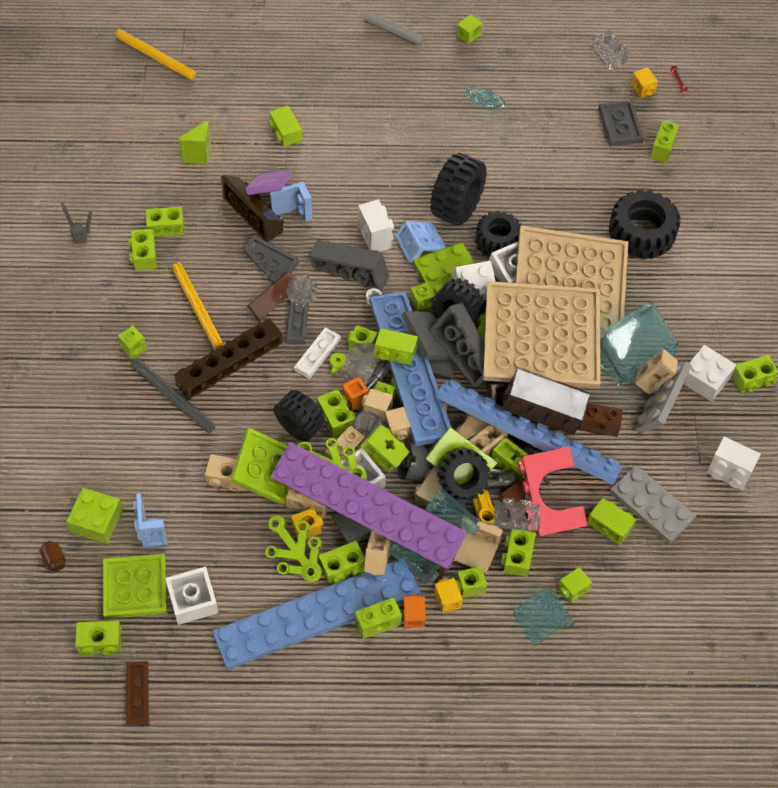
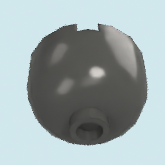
[398,441,433,481]

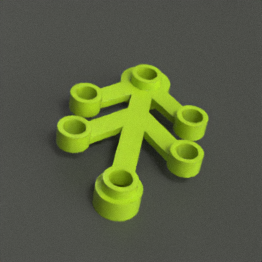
[297,438,367,480]
[265,515,322,582]

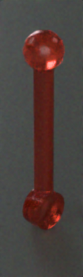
[670,66,688,93]

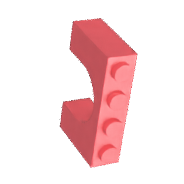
[518,447,587,536]

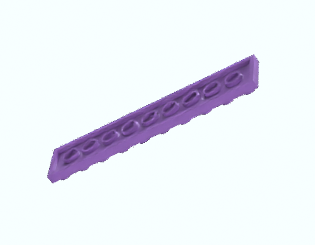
[270,442,467,570]

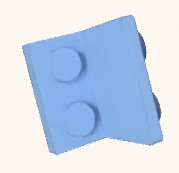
[270,181,312,221]
[395,221,446,263]
[133,493,168,548]

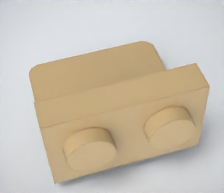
[453,515,503,573]

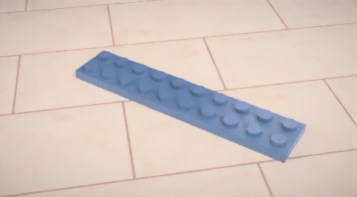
[369,291,451,446]
[435,380,622,485]
[212,557,421,671]

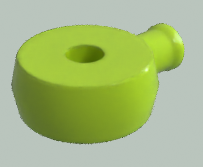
[329,353,347,375]

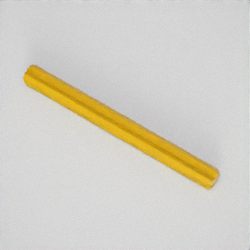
[115,29,196,80]
[172,262,223,349]

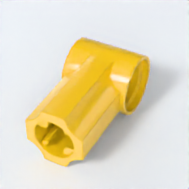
[471,490,497,525]

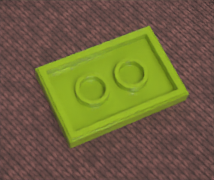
[426,426,497,485]

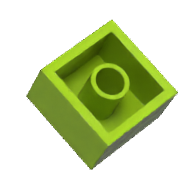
[66,488,123,544]

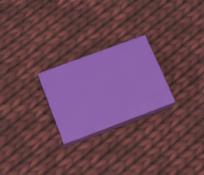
[246,169,293,195]

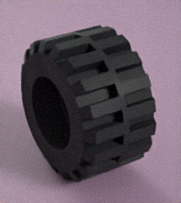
[475,211,522,258]
[432,278,484,323]
[273,390,326,442]
[437,447,491,501]

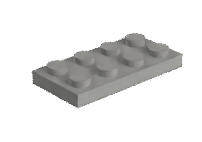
[635,361,692,434]
[609,465,696,544]

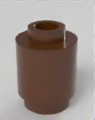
[39,541,66,573]

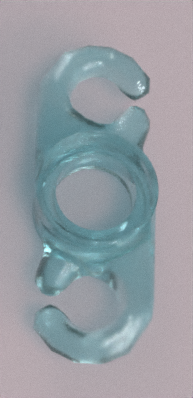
[466,86,505,109]

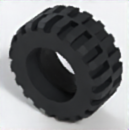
[430,153,487,225]
[609,190,681,259]

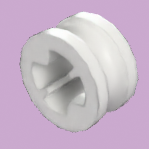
[366,288,382,306]

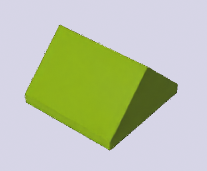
[178,121,211,164]

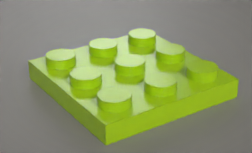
[413,242,475,295]
[230,427,289,505]
[103,554,167,619]

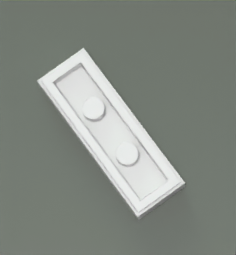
[294,327,341,379]

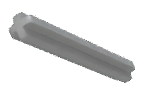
[364,11,422,44]

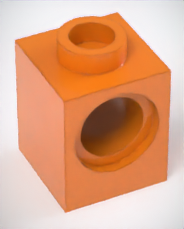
[343,377,369,410]
[403,594,426,628]

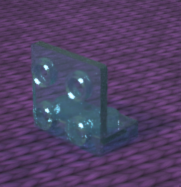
[513,588,575,645]

